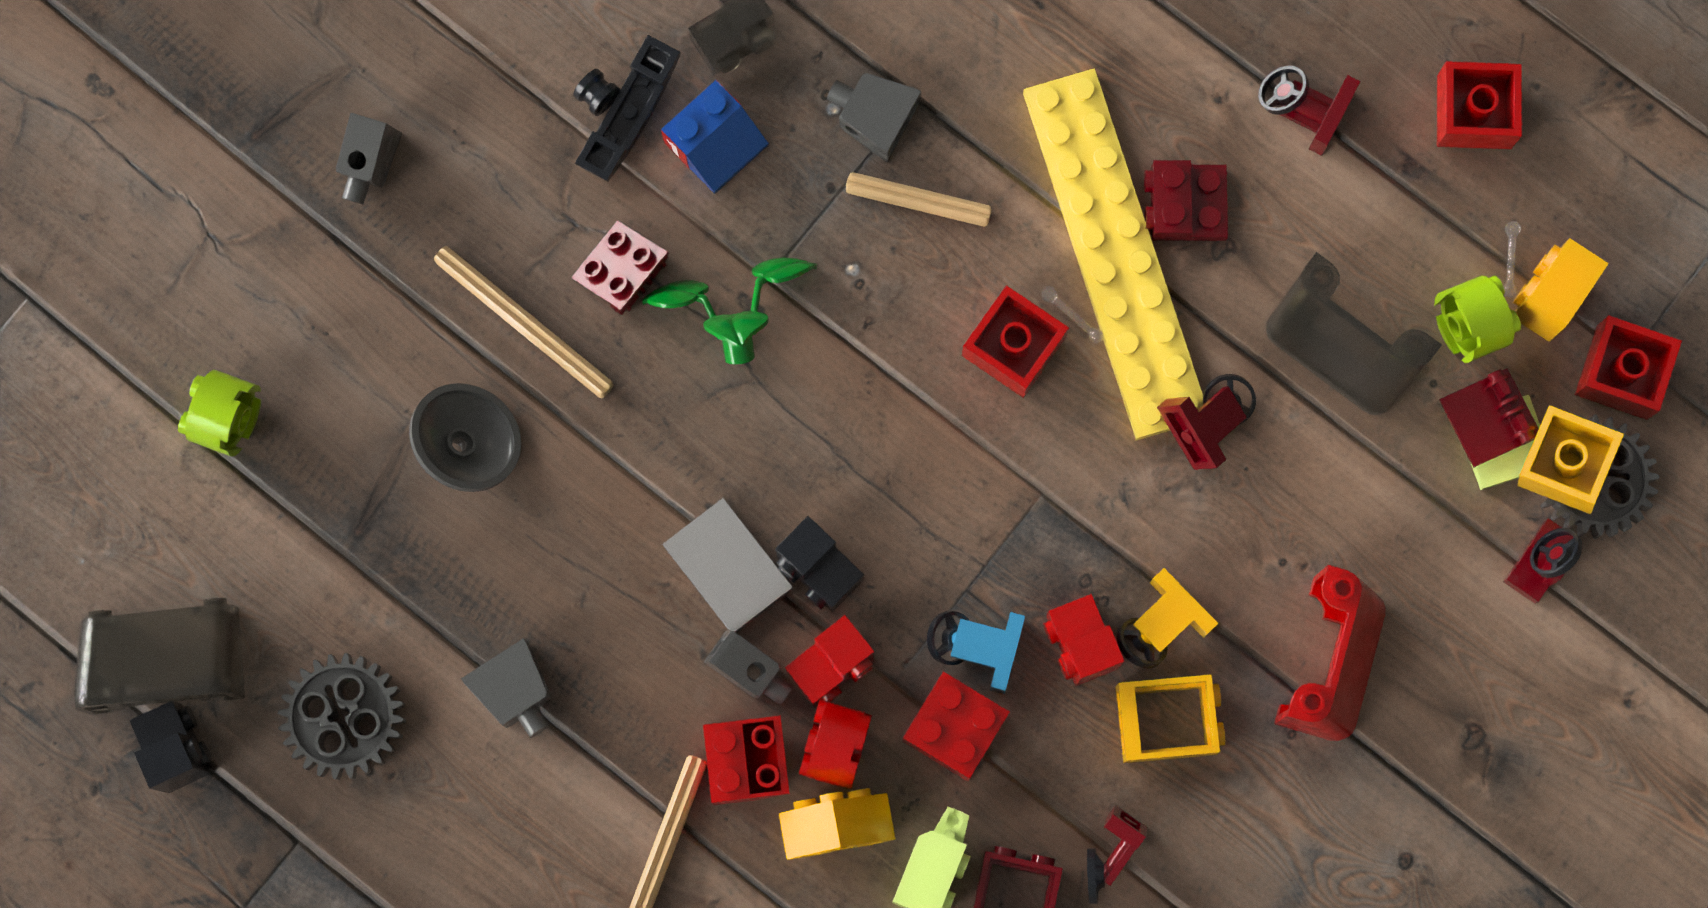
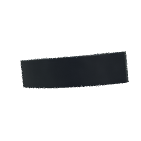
[575,35,681,182]

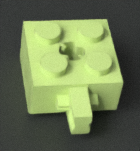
[892,807,971,908]

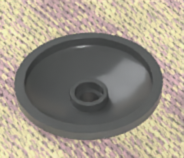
[409,383,521,492]

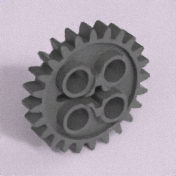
[1534,414,1659,539]
[278,653,406,780]

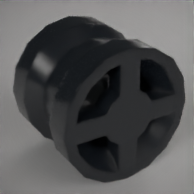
[573,69,620,116]

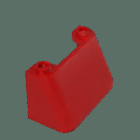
[1274,565,1386,741]

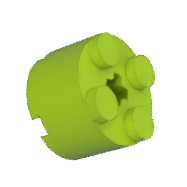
[1434,276,1521,363]
[178,370,261,457]

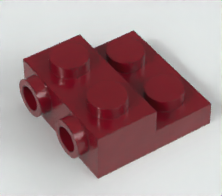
[1144,160,1228,241]

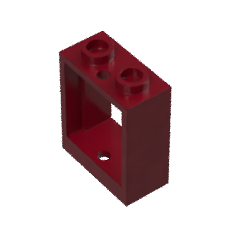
[973,846,1063,908]

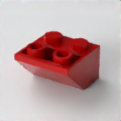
[703,715,790,805]

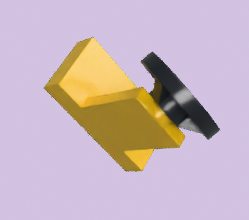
[1117,568,1218,669]

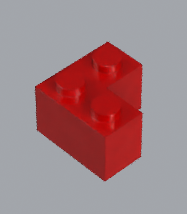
[1043,594,1125,686]
[785,615,874,707]

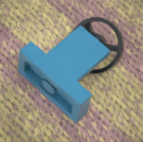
[927,611,1025,694]

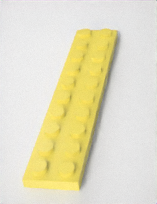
[1023,68,1203,441]

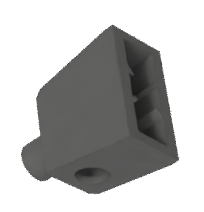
[827,73,921,162]
[336,113,402,205]
[704,630,793,705]
[461,638,552,738]

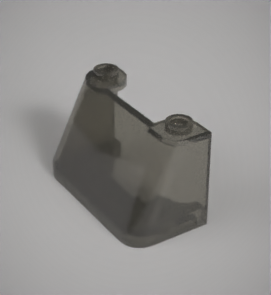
[1266,252,1442,415]
[74,598,245,715]

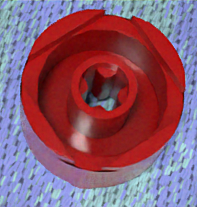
[799,700,872,789]

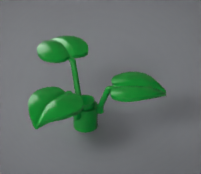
[642,258,817,364]

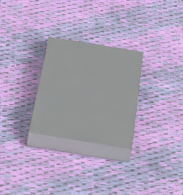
[662,498,793,633]

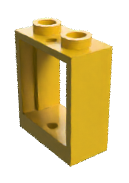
[1115,674,1225,763]

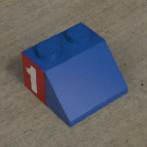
[661,80,769,194]

